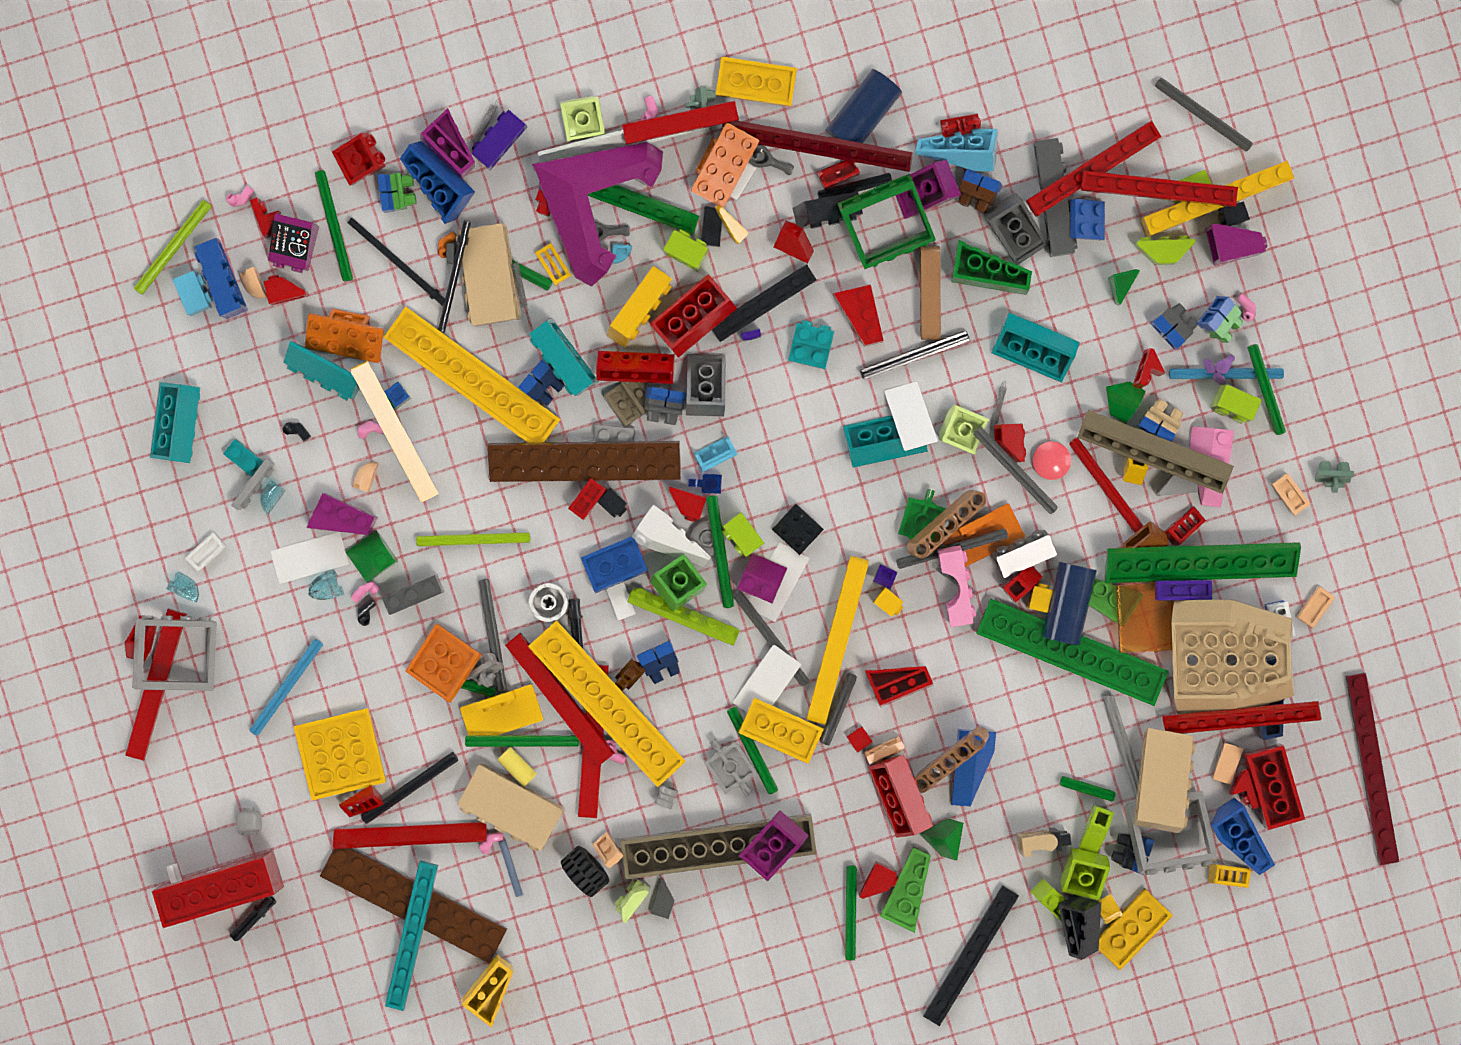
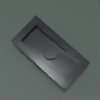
[701,206,722,247]

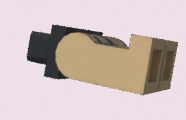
[1017,828,1072,857]

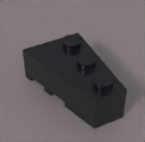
[792,191,863,229]
[1058,894,1101,960]

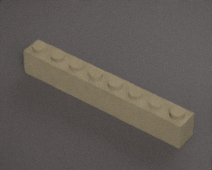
[1077,410,1234,494]

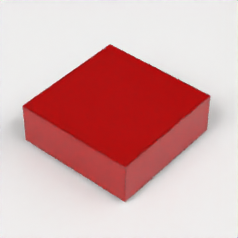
[846,726,873,753]

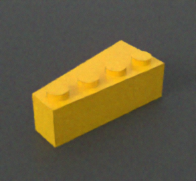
[607,266,672,348]

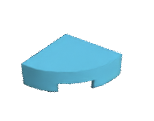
[612,244,632,264]

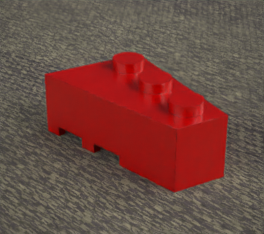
[833,285,884,347]
[865,666,933,708]

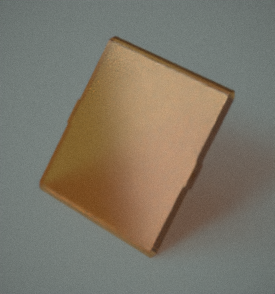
[1116,582,1174,653]

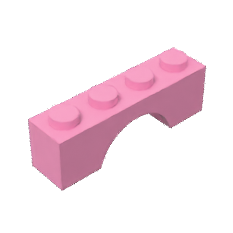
[937,545,976,627]

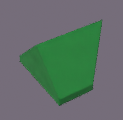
[1108,269,1140,306]
[1106,381,1146,424]
[919,819,964,861]

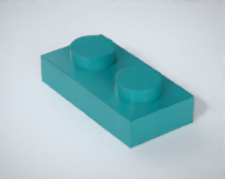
[223,439,264,477]

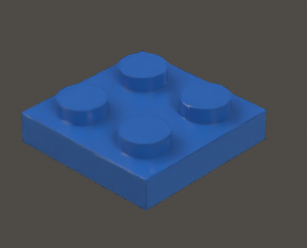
[1070,199,1105,241]

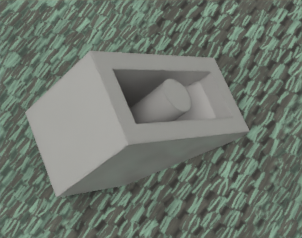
[1157,474,1198,496]

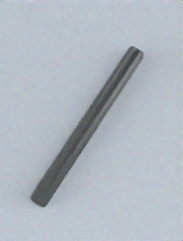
[1155,78,1253,152]
[973,427,1058,514]
[896,528,1008,569]
[479,579,507,692]
[734,592,809,687]

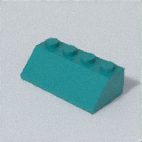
[991,313,1080,383]
[529,320,599,396]
[283,341,360,401]
[150,382,200,463]
[843,415,928,468]

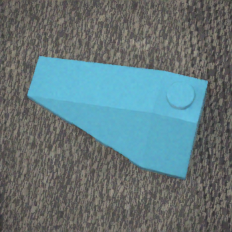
[915,129,998,172]

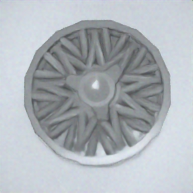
[690,521,726,556]

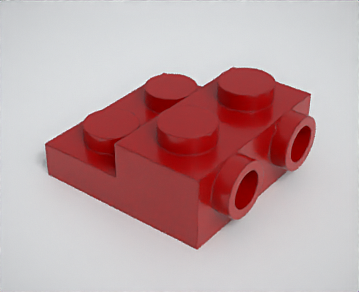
[332,133,386,186]

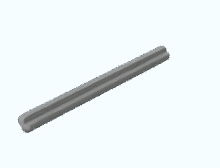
[1104,695,1139,798]

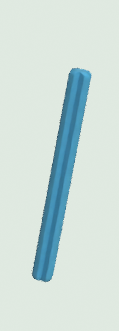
[1169,368,1284,379]
[250,639,323,736]

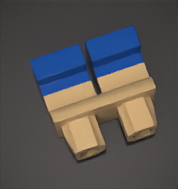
[1137,399,1183,442]

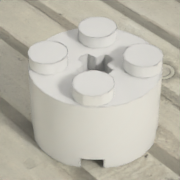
[529,583,569,622]

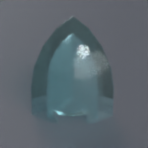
[260,480,286,515]
[308,570,344,600]
[166,572,199,602]

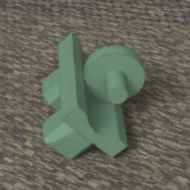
[685,86,716,110]
[1315,461,1354,493]

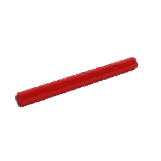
[1069,438,1144,533]

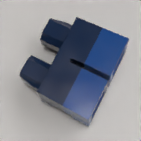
[518,360,565,406]
[637,640,680,684]

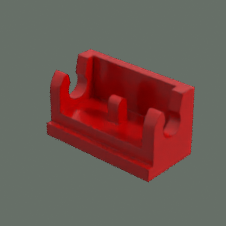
[816,160,860,189]
[568,478,607,520]

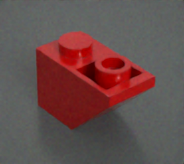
[994,423,1026,463]
[1001,566,1043,603]

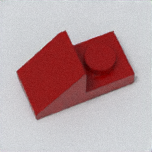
[250,198,281,238]
[1133,348,1165,389]
[1229,768,1259,809]

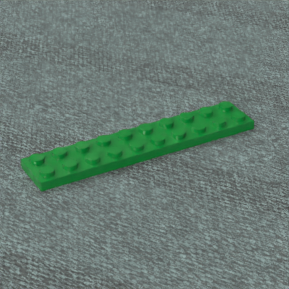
[1104,542,1301,583]
[976,598,1169,706]

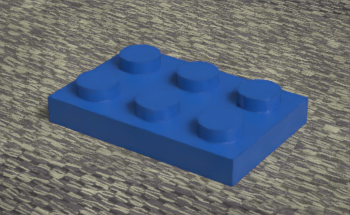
[581,536,649,594]

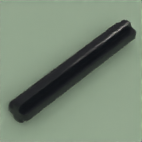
[817,173,892,199]

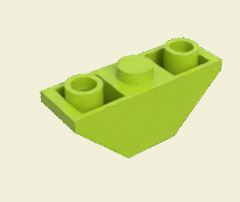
[1135,236,1195,265]

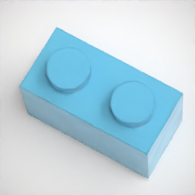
[172,271,213,316]

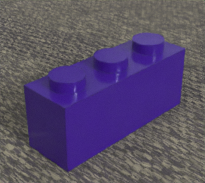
[471,109,528,171]

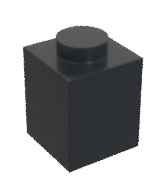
[1218,201,1250,227]
[597,488,628,518]

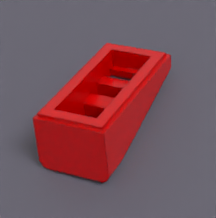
[1165,506,1206,546]
[339,785,384,817]

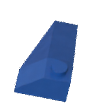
[951,729,996,807]
[1210,798,1275,875]

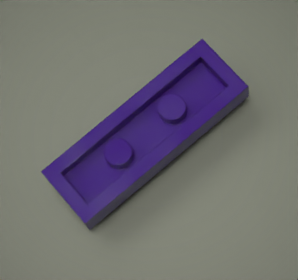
[1155,580,1212,600]

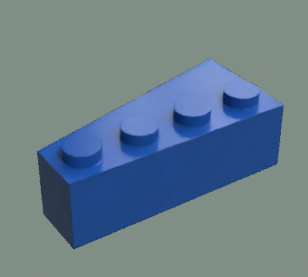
[400,141,475,224]
[194,238,248,319]

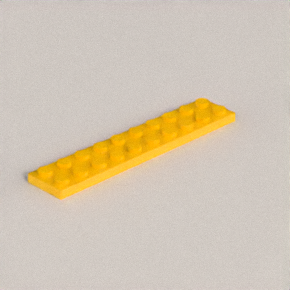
[383,307,561,443]
[528,620,686,787]

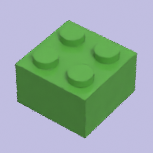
[650,554,707,612]

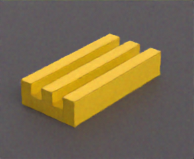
[535,243,572,286]

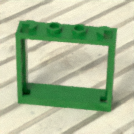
[838,173,936,270]

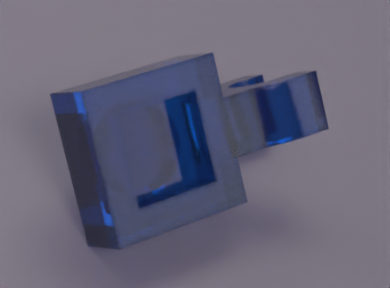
[688,474,722,494]

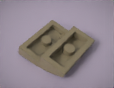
[603,382,647,427]

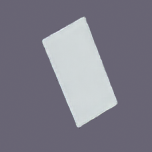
[884,382,938,451]
[270,532,349,584]
[748,543,809,622]
[733,645,801,713]

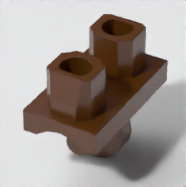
[615,658,645,691]

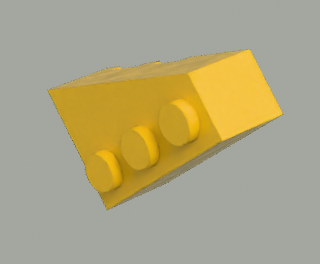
[461,954,513,1028]

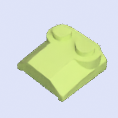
[560,96,605,142]
[939,405,989,455]
[614,879,650,923]

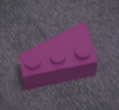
[420,108,475,179]
[306,493,378,535]

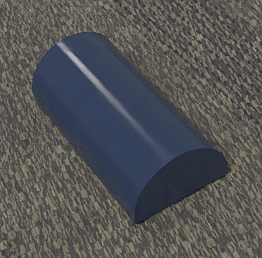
[825,69,902,143]
[1042,562,1097,645]

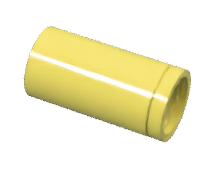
[497,747,537,787]

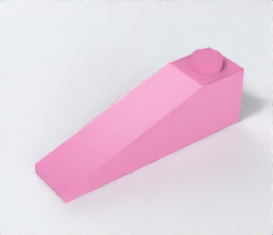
[1189,427,1234,507]

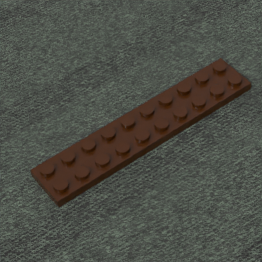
[487,441,681,482]
[320,848,508,964]

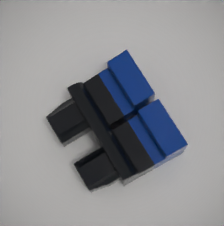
[1111,832,1154,875]

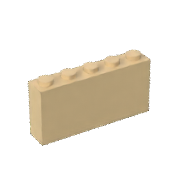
[456,223,521,327]
[1133,728,1195,833]
[457,763,565,851]

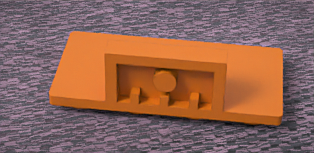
[691,123,759,208]
[305,308,384,363]
[943,503,1025,567]

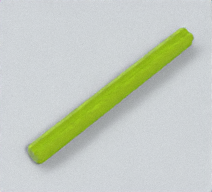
[134,200,212,295]
[416,532,531,546]

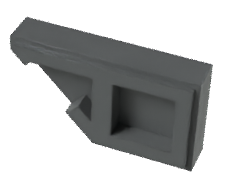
[650,879,675,919]

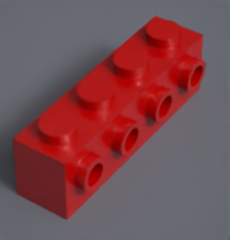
[596,351,675,384]

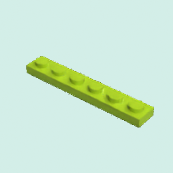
[627,586,740,646]

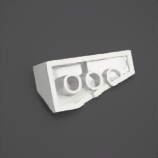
[632,505,711,567]

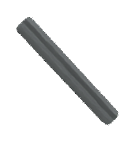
[820,673,857,746]

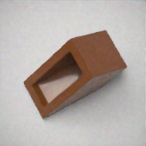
[1122,521,1169,548]

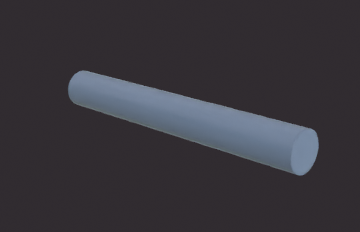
[499,840,523,897]

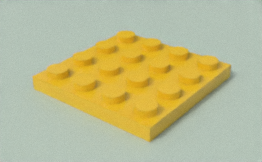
[293,708,387,801]

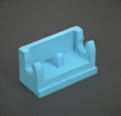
[694,436,738,472]

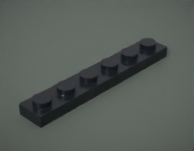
[712,264,817,342]

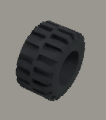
[560,846,610,897]

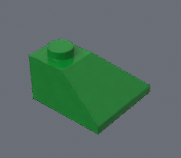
[345,530,399,583]

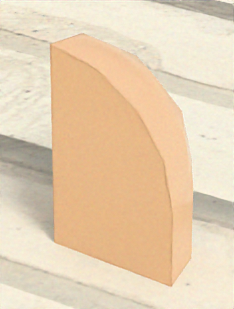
[239,267,267,298]
[352,462,379,492]

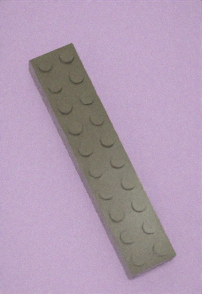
[620,814,817,879]

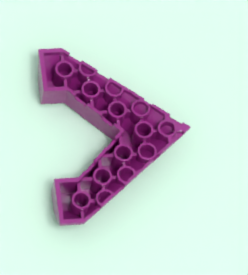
[532,142,663,287]

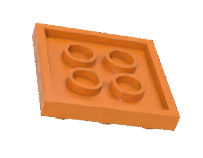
[405,623,482,703]

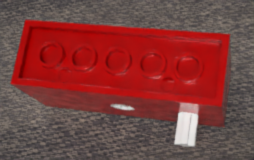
[152,851,284,928]

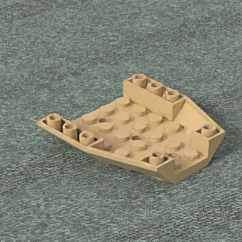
[1172,600,1295,714]

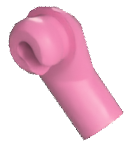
[641,96,659,121]
[226,185,254,207]
[1236,293,1256,322]
[357,421,384,439]
[351,581,379,603]
[606,740,627,765]
[479,832,504,854]

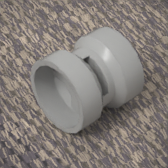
[654,784,678,809]

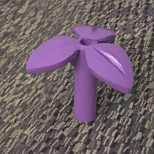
[1203,354,1235,385]

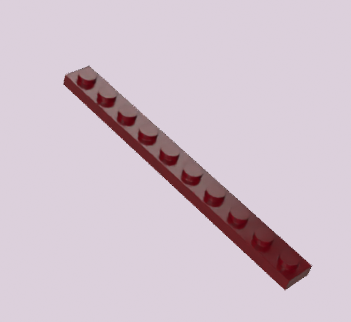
[722,121,913,172]
[1346,673,1399,865]

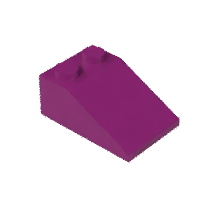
[895,160,961,219]
[739,810,809,882]

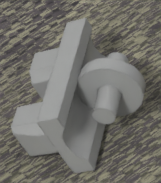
[467,653,504,687]

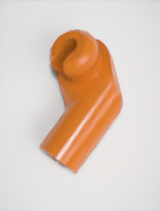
[437,231,457,258]

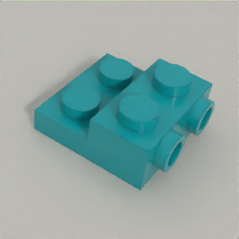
[788,320,834,369]

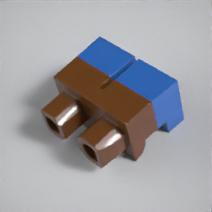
[958,169,1003,214]

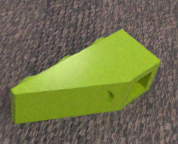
[1077,804,1114,854]
[1030,878,1065,922]

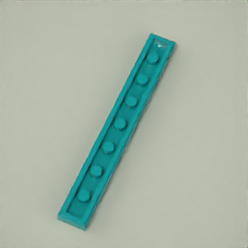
[385,860,439,1011]

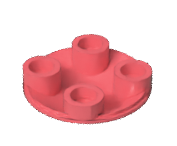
[1033,442,1071,480]

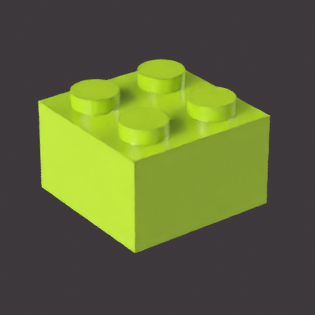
[663,229,709,272]
[1211,384,1262,424]
[722,512,765,557]
[1060,847,1111,900]

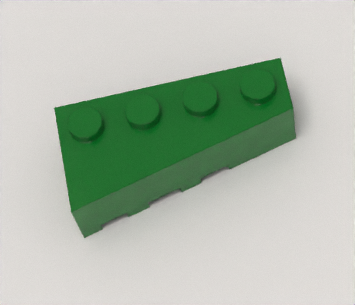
[951,240,1032,295]

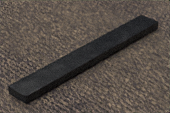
[923,885,1019,1027]

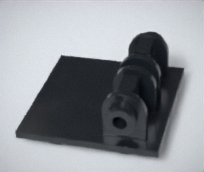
[772,504,824,555]

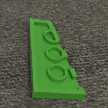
[1089,579,1143,627]
[880,847,931,933]

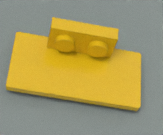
[460,684,544,735]

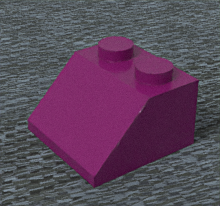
[737,553,787,604]

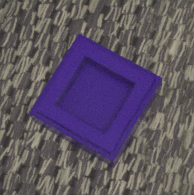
[741,329,761,342]
[873,564,898,589]

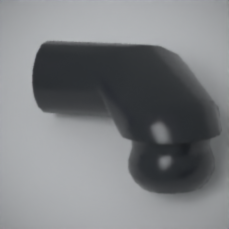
[282,422,311,442]
[358,598,377,626]

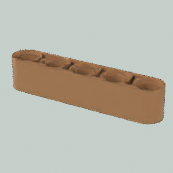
[920,246,941,340]
[907,490,986,558]
[915,727,989,793]

